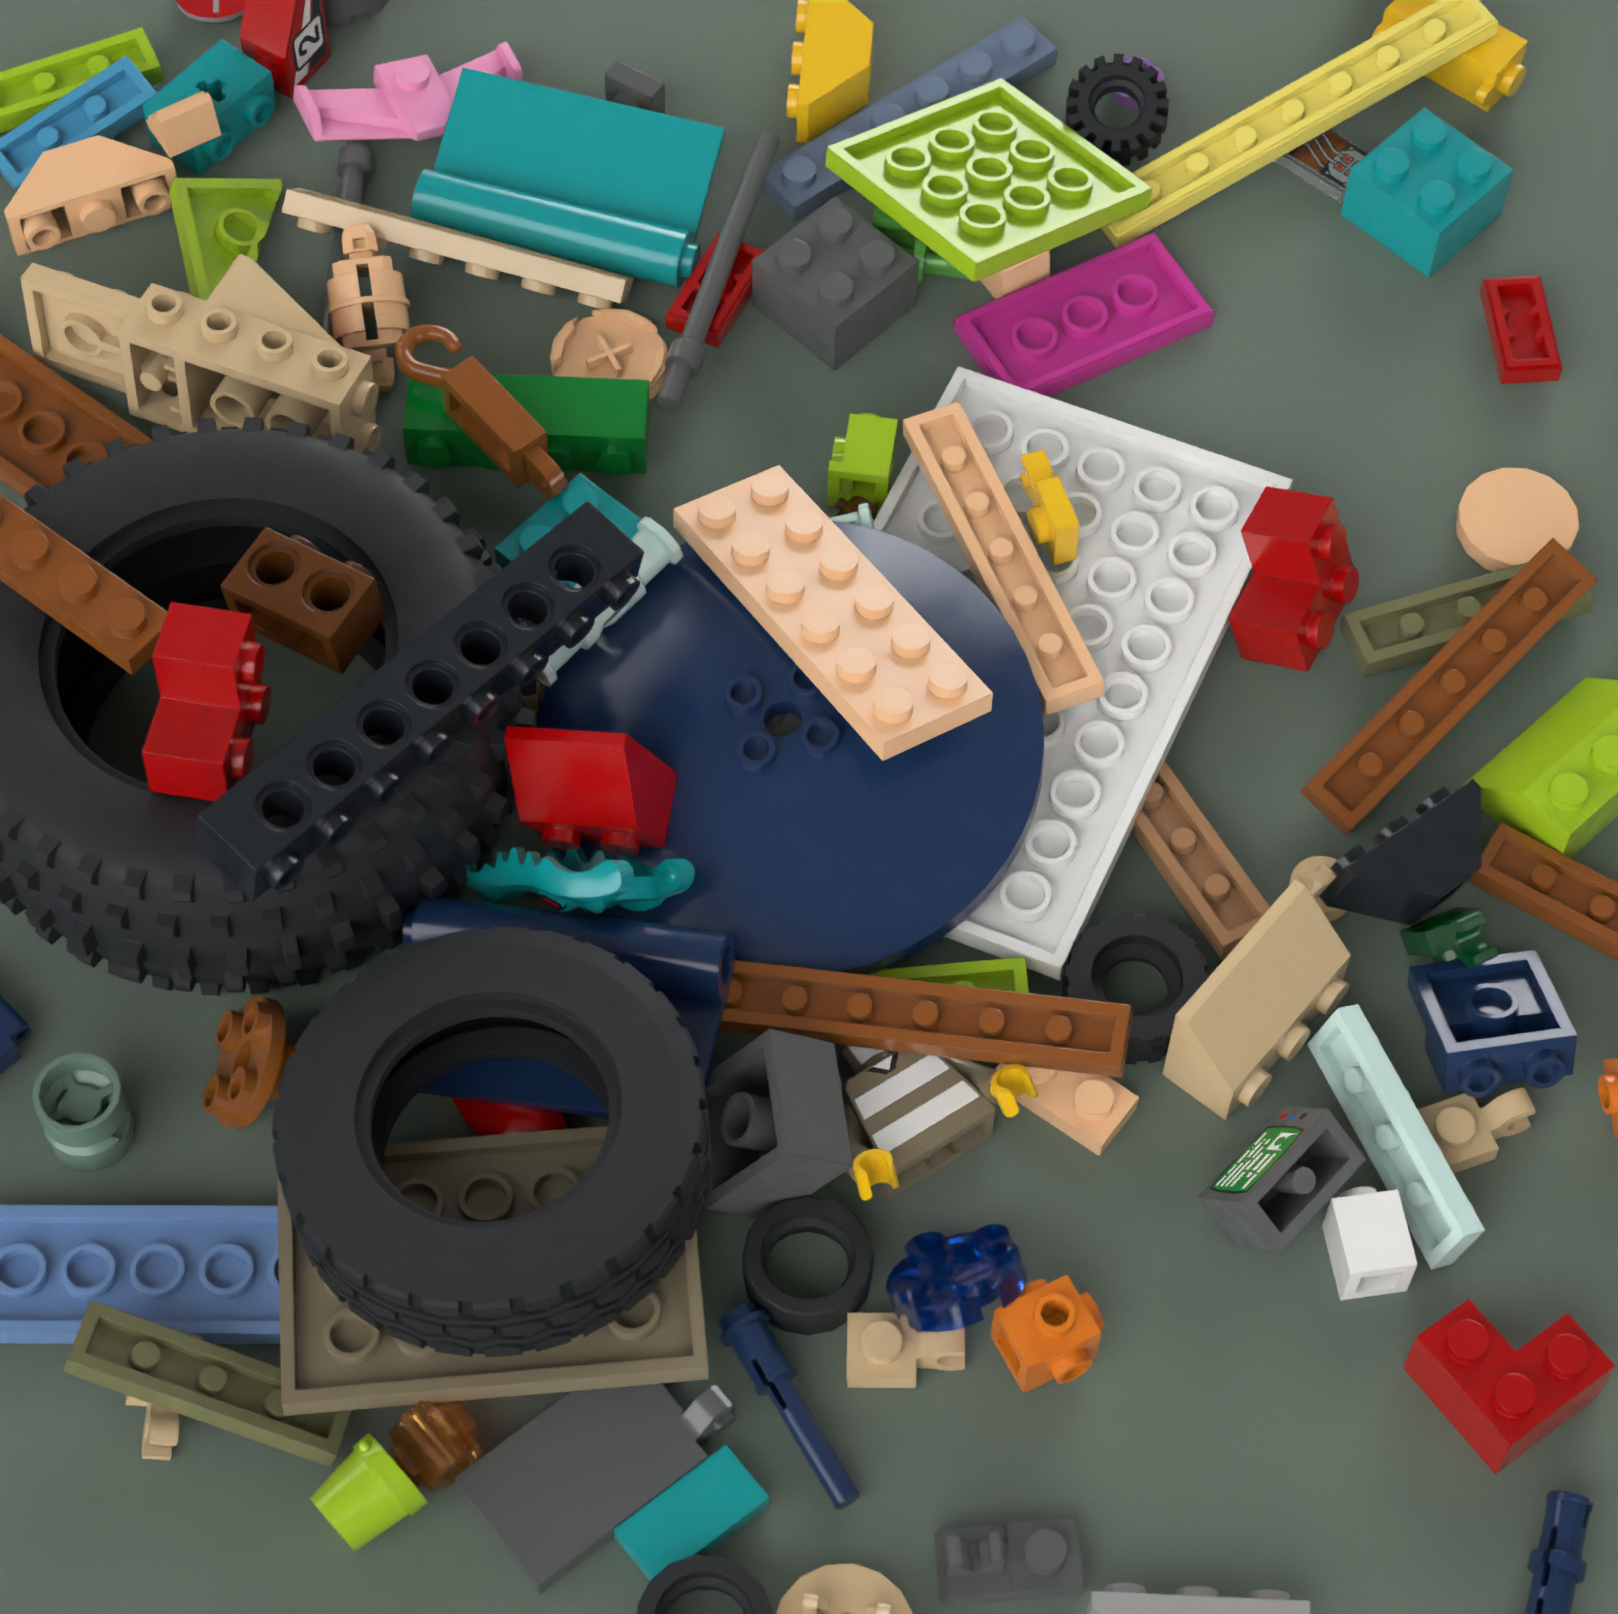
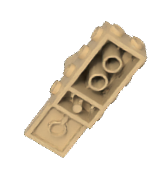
[20,254,381,453]

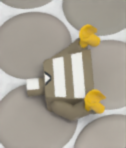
[842,1045,1039,1202]

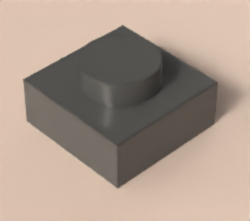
[605,60,665,114]

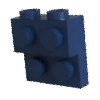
[1407,949,1577,1097]

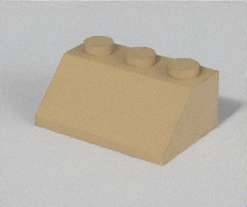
[1162,879,1351,1121]

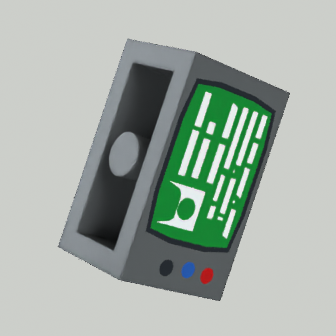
[1197,1106,1366,1253]

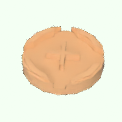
[550,308,668,400]
[1456,468,1579,572]

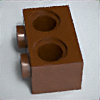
[220,527,386,674]

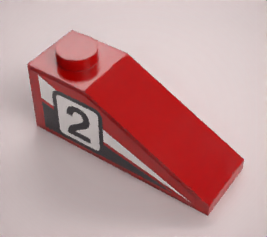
[239,0,331,98]

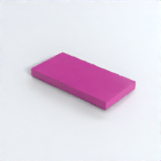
[953,232,1215,397]

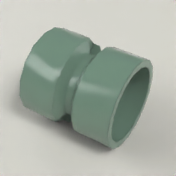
[32,1052,136,1172]

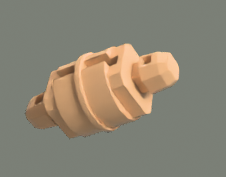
[326,224,410,392]

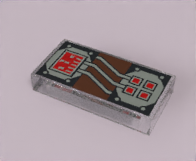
[1274,129,1370,204]

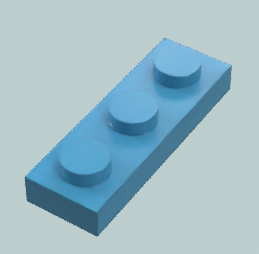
[0,55,157,193]

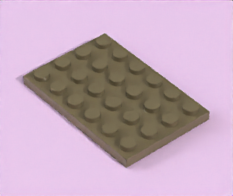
[277,1126,709,1416]

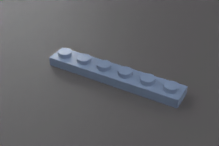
[762,16,1057,222]

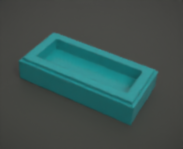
[614,1444,770,1581]

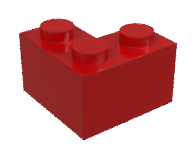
[1228,486,1359,672]
[142,602,271,801]
[1403,1298,1615,1474]

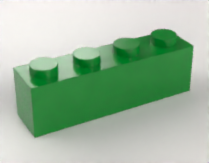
[402,374,650,475]

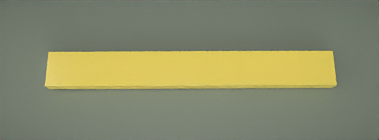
[1101,0,1498,248]

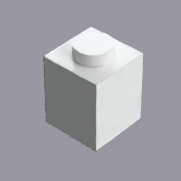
[1322,1186,1418,1301]

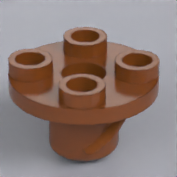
[202,995,296,1130]

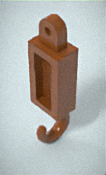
[394,324,568,499]

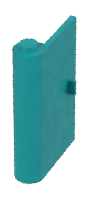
[411,67,726,288]

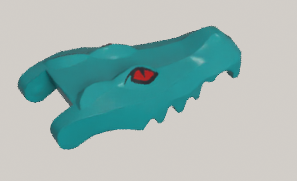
[464,847,695,913]

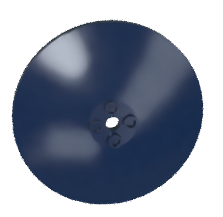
[536,521,1045,975]

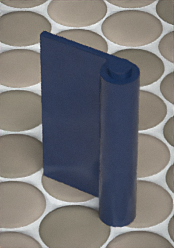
[403,896,736,1119]

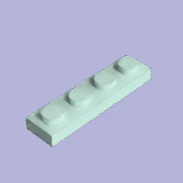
[1307,1004,1485,1269]

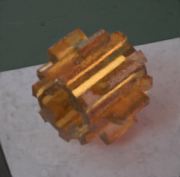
[389,1401,483,1492]

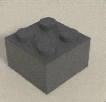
[752,196,919,371]
[704,1029,853,1218]

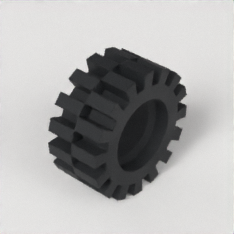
[1066,54,1169,166]

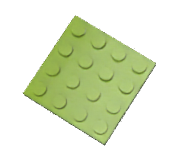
[825,78,1152,282]

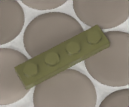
[1340,551,1594,677]
[63,1300,352,1468]

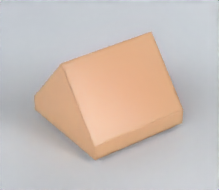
[146,91,221,158]
[980,250,1050,300]

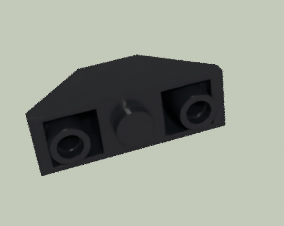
[1319,779,1482,925]

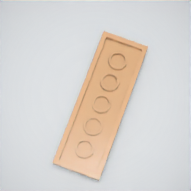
[673,465,993,761]

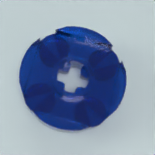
[886,1224,1027,1332]

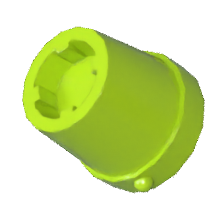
[309,1433,428,1552]

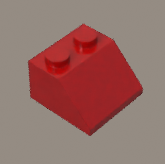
[504,726,678,855]

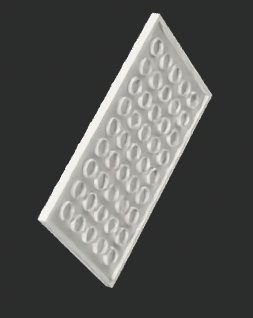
[766,366,1293,981]

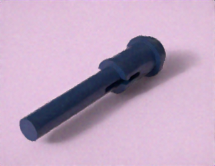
[718,1302,860,1510]

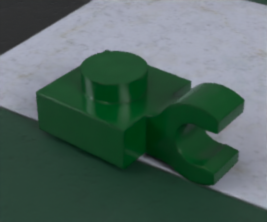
[1399,907,1498,968]

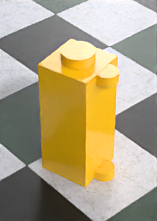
[1371,0,1528,112]

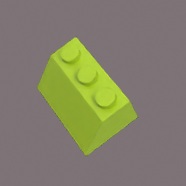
[1462,677,1618,858]

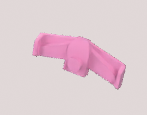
[293,42,523,142]

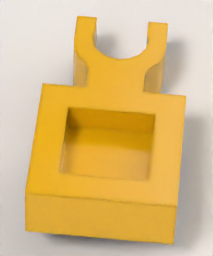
[1020,449,1079,566]

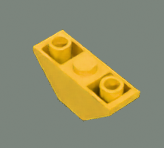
[786,0,874,143]

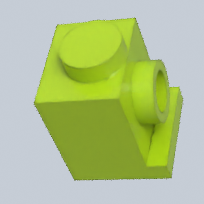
[827,413,898,512]

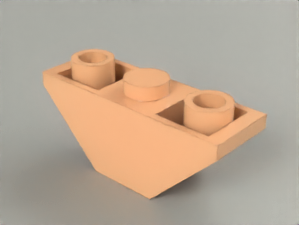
[4,135,177,257]

